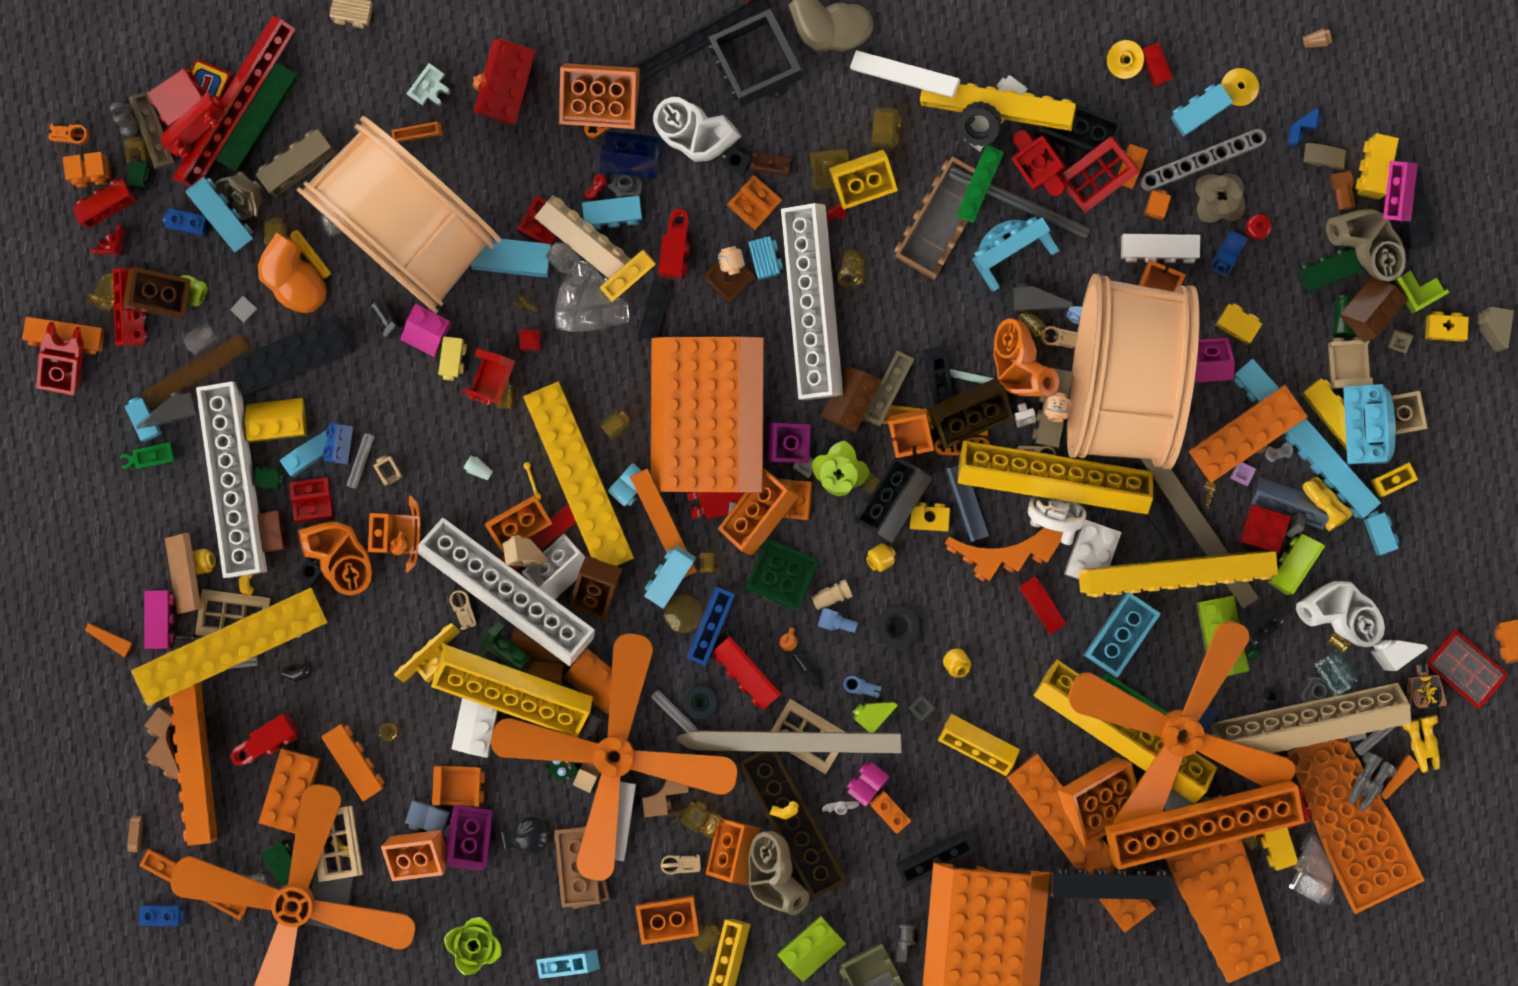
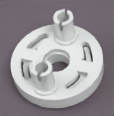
[1028,496,1086,545]

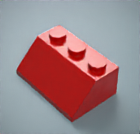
[73,178,138,229]

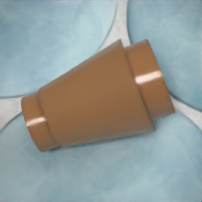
[1303,28,1332,48]

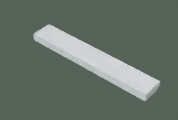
[850,50,961,98]

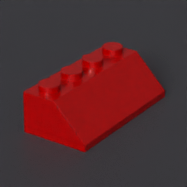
[712,636,781,709]

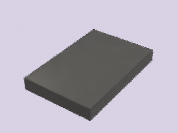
[305,868,354,931]

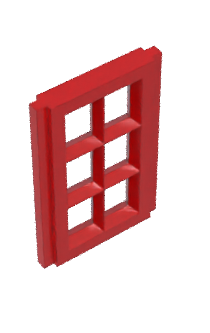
[1060,136,1140,213]

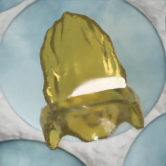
[837,249,865,287]
[86,273,114,312]

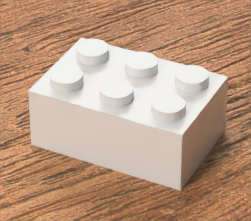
[1064,520,1121,580]

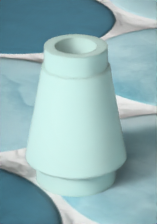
[463,455,493,480]

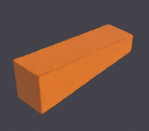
[391,122,443,142]
[85,623,134,658]
[1379,754,1420,800]

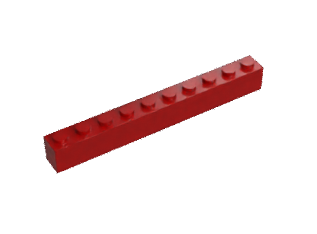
[172,16,296,188]

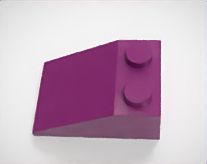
[445,804,492,871]

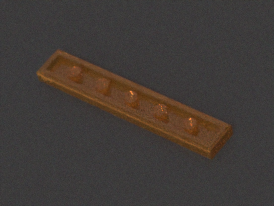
[141,334,250,409]

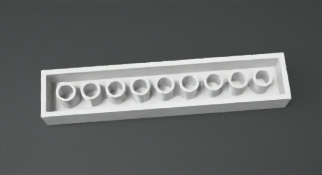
[781,203,843,400]
[196,382,267,578]
[418,518,595,666]

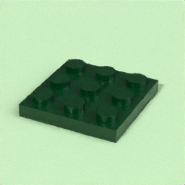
[744,538,819,612]

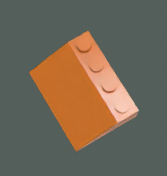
[559,63,640,129]
[1058,757,1137,847]

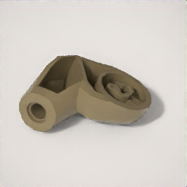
[788,0,873,52]
[1326,209,1406,282]
[748,831,810,915]

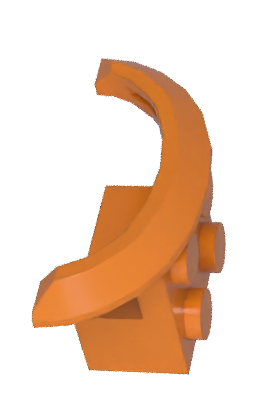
[368,496,421,572]

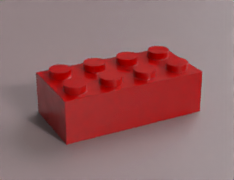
[473,39,535,125]

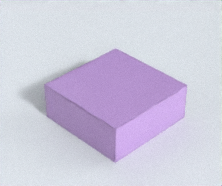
[1230,462,1256,486]

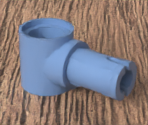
[818,608,858,633]
[843,676,882,698]

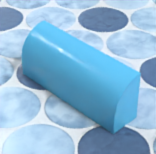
[471,239,551,278]

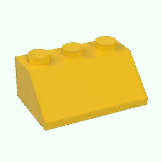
[245,398,308,442]

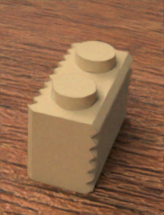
[330,0,373,29]

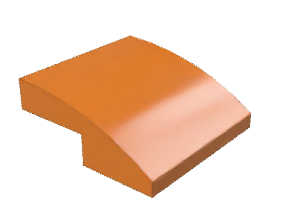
[727,175,782,230]
[780,479,813,520]

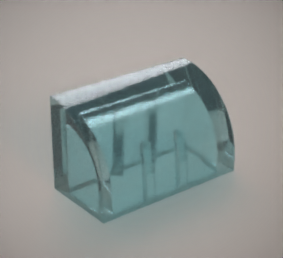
[1314,649,1358,696]

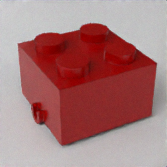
[1239,505,1291,554]

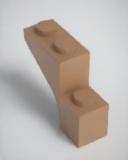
[144,707,180,780]
[642,753,692,817]

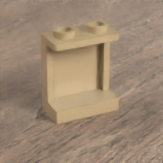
[1328,337,1373,389]

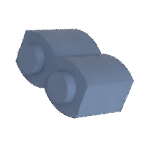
[405,800,450,834]

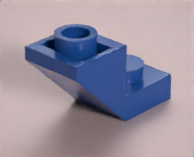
[1287,109,1321,147]
[1210,230,1248,278]

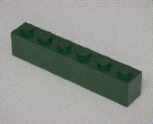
[216,63,299,173]

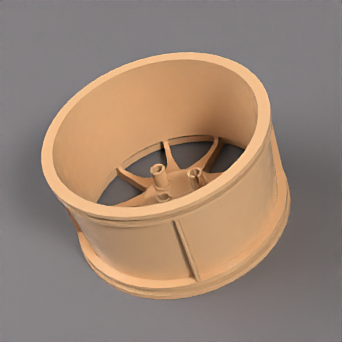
[297,116,501,314]
[1067,274,1199,469]

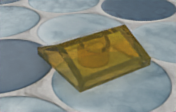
[809,149,849,190]

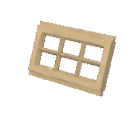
[196,589,271,636]
[770,699,846,774]
[316,806,363,882]

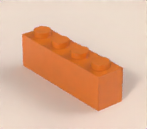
[22,317,105,355]
[321,724,385,801]

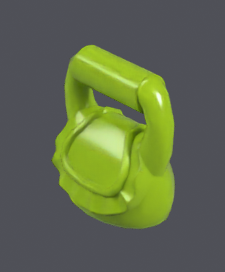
[181,275,208,306]

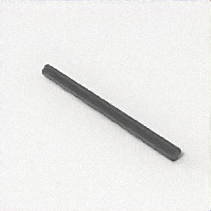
[949,167,1090,238]

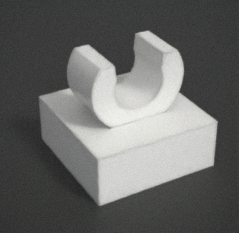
[1015,403,1036,428]

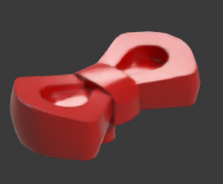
[584,174,607,201]
[826,204,846,226]

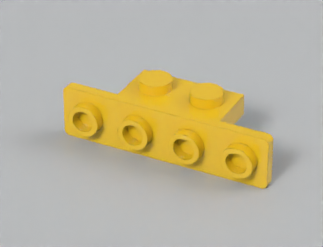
[394,623,460,683]

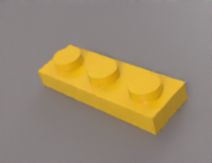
[599,249,656,302]

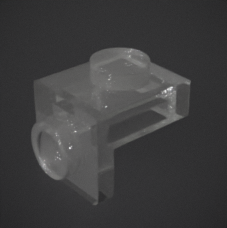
[184,323,218,355]

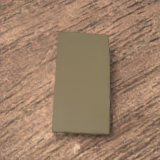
[1303,143,1346,170]

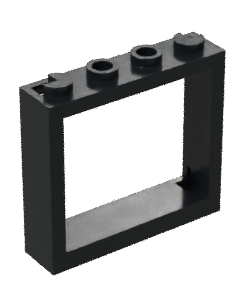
[708,9,803,107]

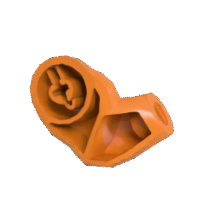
[258,232,327,313]
[994,319,1060,397]
[298,521,372,595]

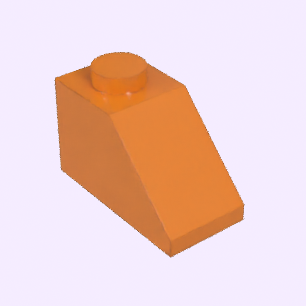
[1117,144,1148,189]

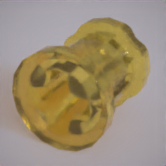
[699,553,717,573]
[1326,630,1351,654]
[700,812,724,838]

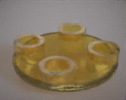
[664,594,703,633]

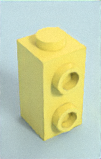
[438,336,467,381]

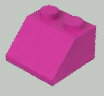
[400,304,452,357]
[1195,338,1235,382]

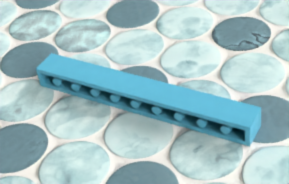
[1234,359,1380,519]

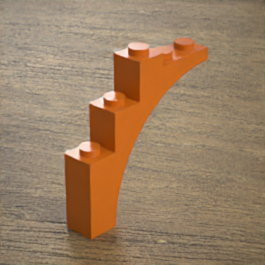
[944,527,1063,582]

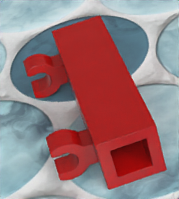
[160,92,225,159]

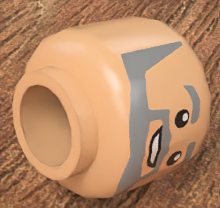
[718,246,745,275]
[1044,392,1071,422]

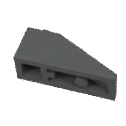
[1012,283,1073,312]
[136,391,196,430]

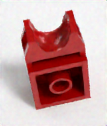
[658,209,690,280]
[36,322,84,395]
[230,713,300,765]

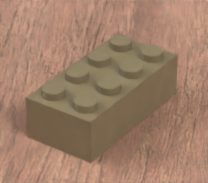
[256,129,337,198]

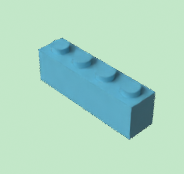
[186,176,253,252]

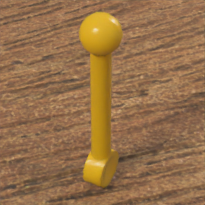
[524,462,541,500]

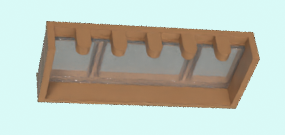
[894,156,975,280]

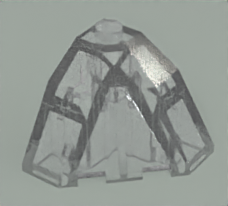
[555,260,629,332]
[1289,833,1335,908]

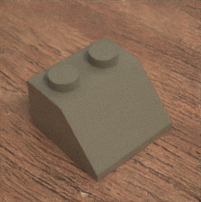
[1477,307,1514,352]

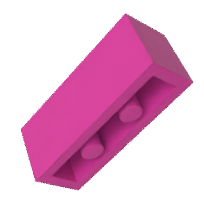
[1383,161,1418,221]
[144,591,175,649]

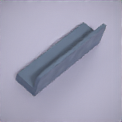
[946,465,989,542]
[1251,477,1329,530]

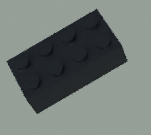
[1036,95,1123,161]
[855,456,932,543]

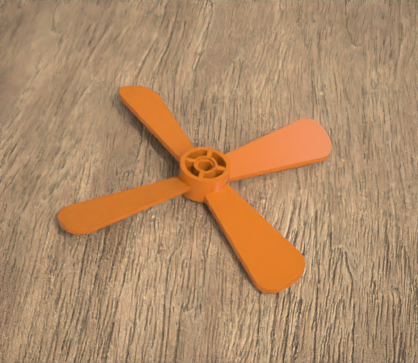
[1069,621,1296,824]
[491,634,737,881]
[170,784,415,986]

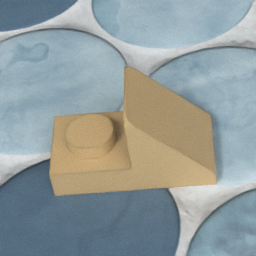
[573,763,600,793]

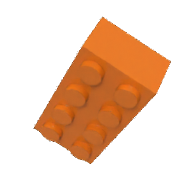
[259,748,321,834]

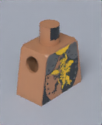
[1407,664,1447,709]

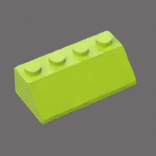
[1196,595,1249,676]

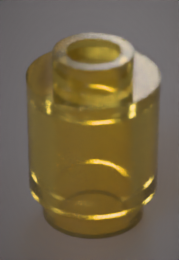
[1018,310,1046,337]
[496,381,514,409]

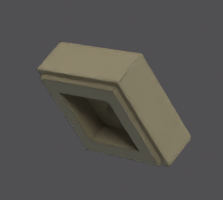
[1388,329,1413,354]

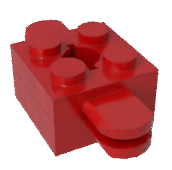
[1011,130,1068,197]

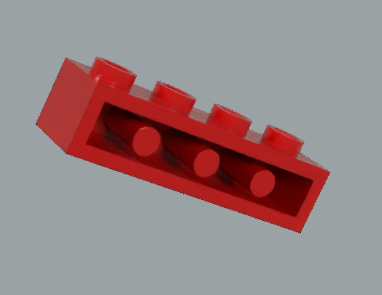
[112,267,146,346]

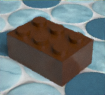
[122,267,191,319]
[569,555,622,620]

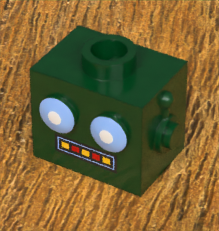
[546,760,579,782]

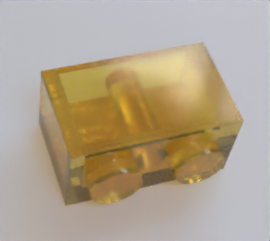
[871,107,901,150]
[599,410,631,441]

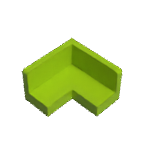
[1393,271,1450,314]

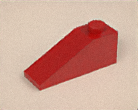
[1018,576,1066,635]

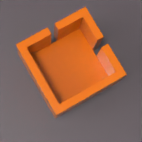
[63,152,112,188]
[1138,260,1186,292]
[888,408,934,458]

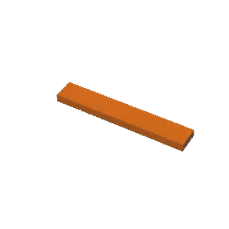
[630,468,697,578]
[139,848,248,921]

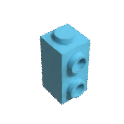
[124,397,162,442]
[1364,511,1399,556]

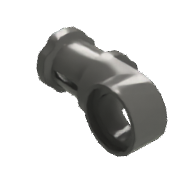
[578,713,604,740]
[896,924,917,963]

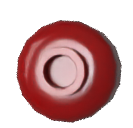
[1245,214,1272,240]

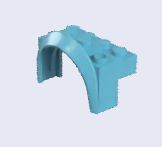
[972,216,1059,291]
[1343,384,1395,464]

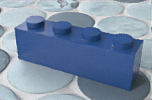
[686,586,735,666]

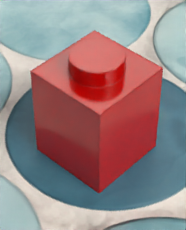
[520,330,541,351]

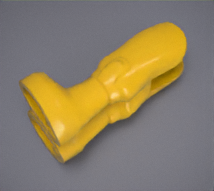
[1302,477,1354,532]
[1402,715,1441,773]

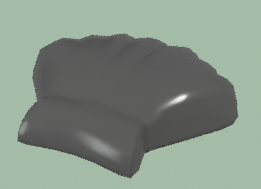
[608,170,642,198]
[1301,675,1337,703]

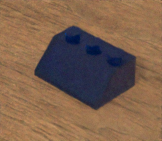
[599,131,662,178]

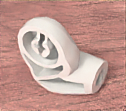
[653,97,742,162]
[1296,581,1385,647]

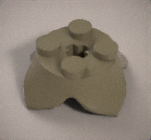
[215,172,263,221]
[1195,173,1245,223]

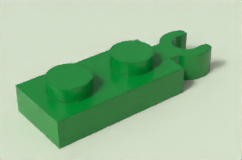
[120,442,175,469]

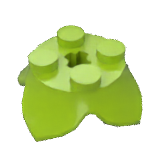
[812,440,870,496]
[444,917,502,975]

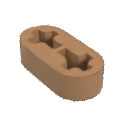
[127,815,143,853]

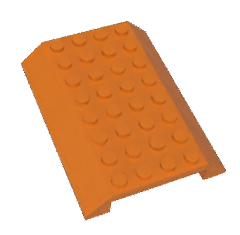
[651,337,764,492]
[922,862,1050,986]

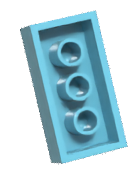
[1083,592,1161,678]

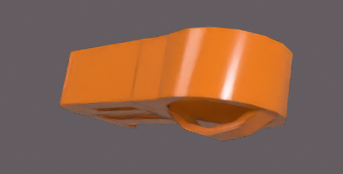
[48,123,90,145]

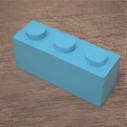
[1171,84,1233,137]
[582,196,642,230]
[644,545,696,609]

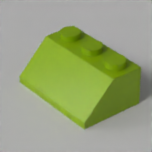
[1268,534,1325,595]
[853,701,898,733]
[777,914,846,982]

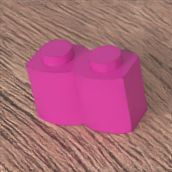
[847,762,890,807]

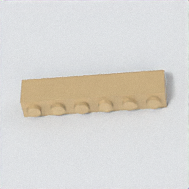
[534,195,631,278]

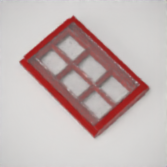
[1426,629,1509,710]

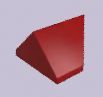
[89,225,124,257]

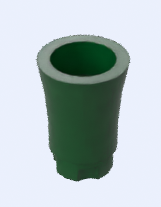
[1331,295,1358,337]

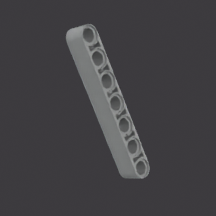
[1141,129,1266,191]

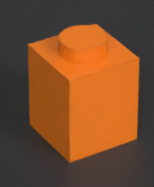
[1144,189,1171,220]

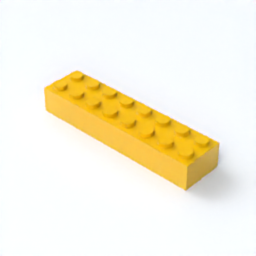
[431,645,593,737]

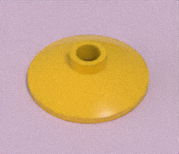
[1107,40,1144,79]
[1221,68,1259,106]

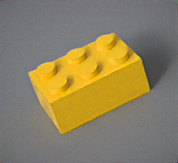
[1355,133,1399,200]
[829,150,898,210]

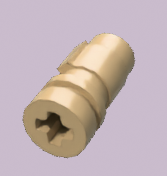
[811,579,853,610]

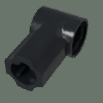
[370,298,405,339]

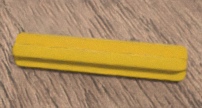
[290,230,331,279]

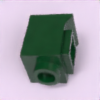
[126,159,152,190]
[254,467,284,489]

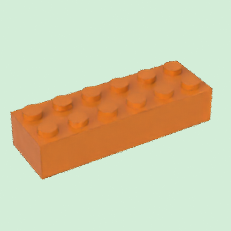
[1189,384,1308,483]

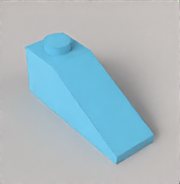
[279,431,327,477]
[536,949,600,979]

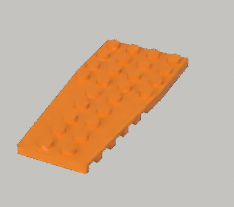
[1287,738,1425,914]
[1164,794,1281,983]

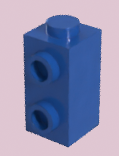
[163,208,209,237]
[139,904,185,926]

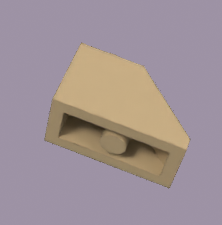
[503,535,548,568]

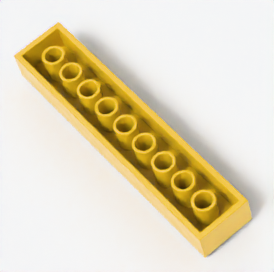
[523,381,635,567]
[958,441,1153,514]
[1078,551,1278,597]
[130,588,327,706]
[1034,660,1218,804]

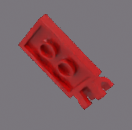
[687,492,745,519]

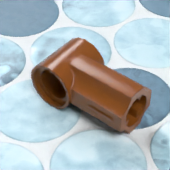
[1330,171,1355,211]

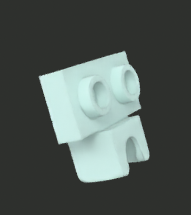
[407,63,451,106]

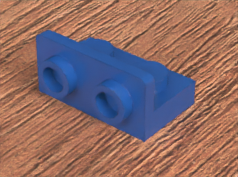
[323,423,353,464]

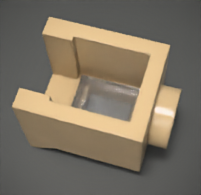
[373,455,403,486]

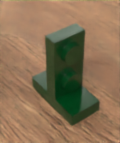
[477,621,531,671]

